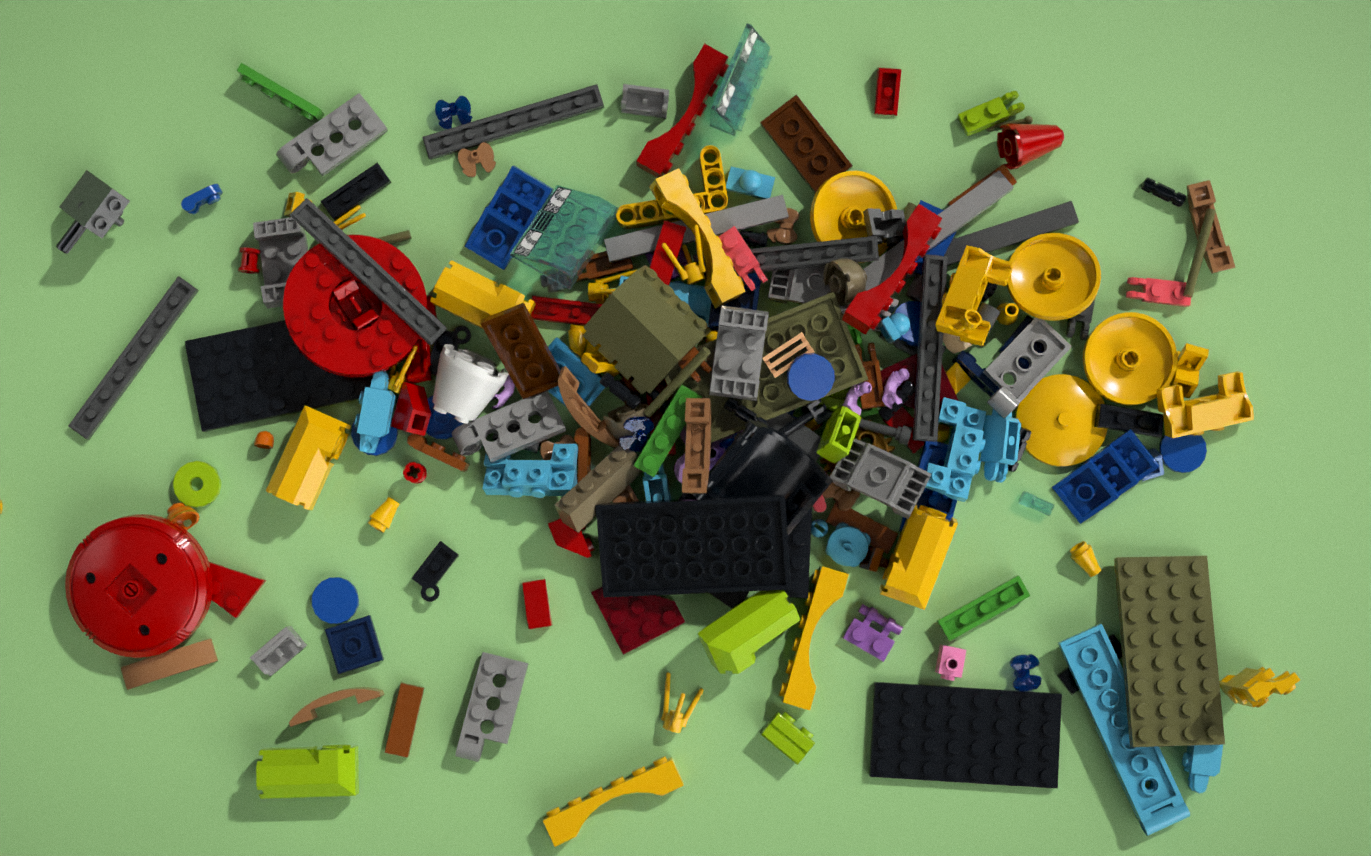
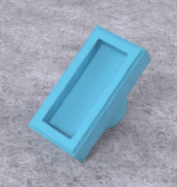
[726,166,775,199]
[878,313,910,343]

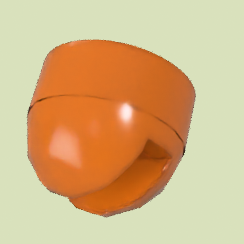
[254,431,274,449]

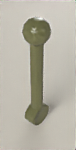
[986,116,1033,132]

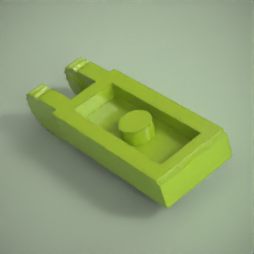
[958,90,1025,136]

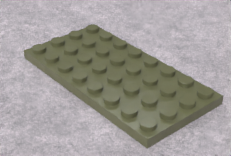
[665,292,868,443]
[1114,556,1225,747]

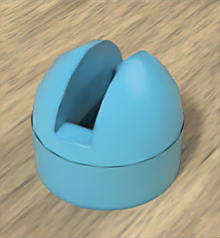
[811,519,828,538]

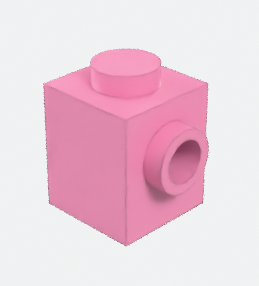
[935,644,967,681]

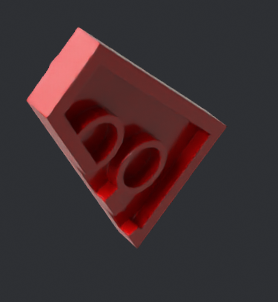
[209,561,267,618]

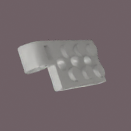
[276,93,388,176]
[983,317,1072,418]
[452,390,566,463]
[455,652,528,762]

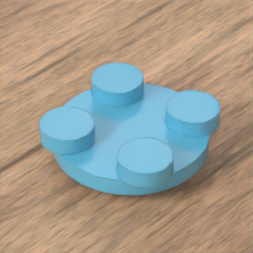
[826,522,871,567]

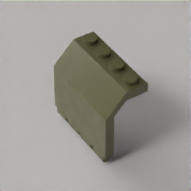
[583,265,712,395]

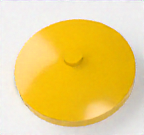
[810,171,897,264]
[1007,233,1101,321]
[1083,312,1178,405]
[1014,374,1108,467]

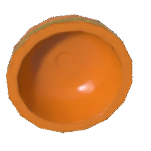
[167,503,200,530]

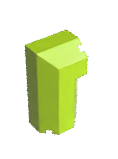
[697,590,800,674]
[256,745,359,799]

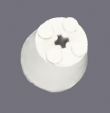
[432,344,509,424]

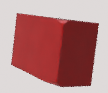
[874,67,902,115]
[522,579,553,629]

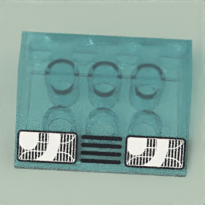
[710,23,772,136]
[510,185,619,290]

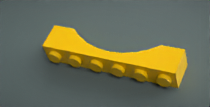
[649,168,745,309]
[779,566,849,710]
[543,756,684,847]

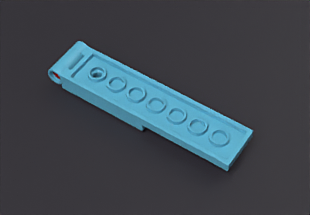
[1058,624,1190,836]

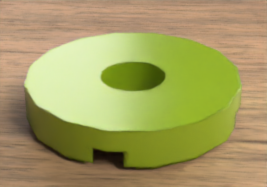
[173,461,222,507]

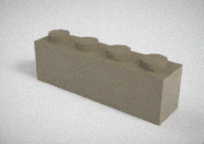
[555,444,643,532]

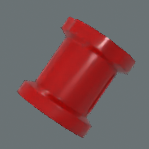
[238,247,261,274]
[403,462,427,484]

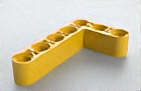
[616,145,728,229]

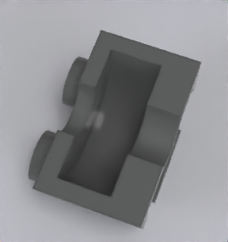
[863,208,906,246]

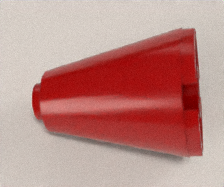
[997,123,1064,170]

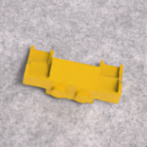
[935,245,1013,346]
[1157,371,1254,438]
[1219,667,1300,708]

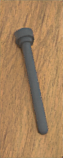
[802,405,912,446]

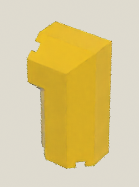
[430,260,536,330]
[266,406,351,511]
[880,505,958,610]

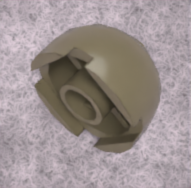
[823,258,867,306]
[603,402,651,443]

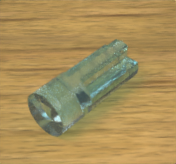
[1019,491,1054,516]

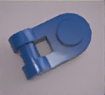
[181,184,223,214]

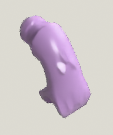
[491,368,515,410]
[882,368,909,409]
[842,382,872,415]

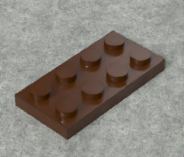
[760,95,853,194]
[480,303,561,399]

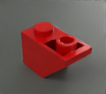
[391,381,431,436]
[548,518,595,558]

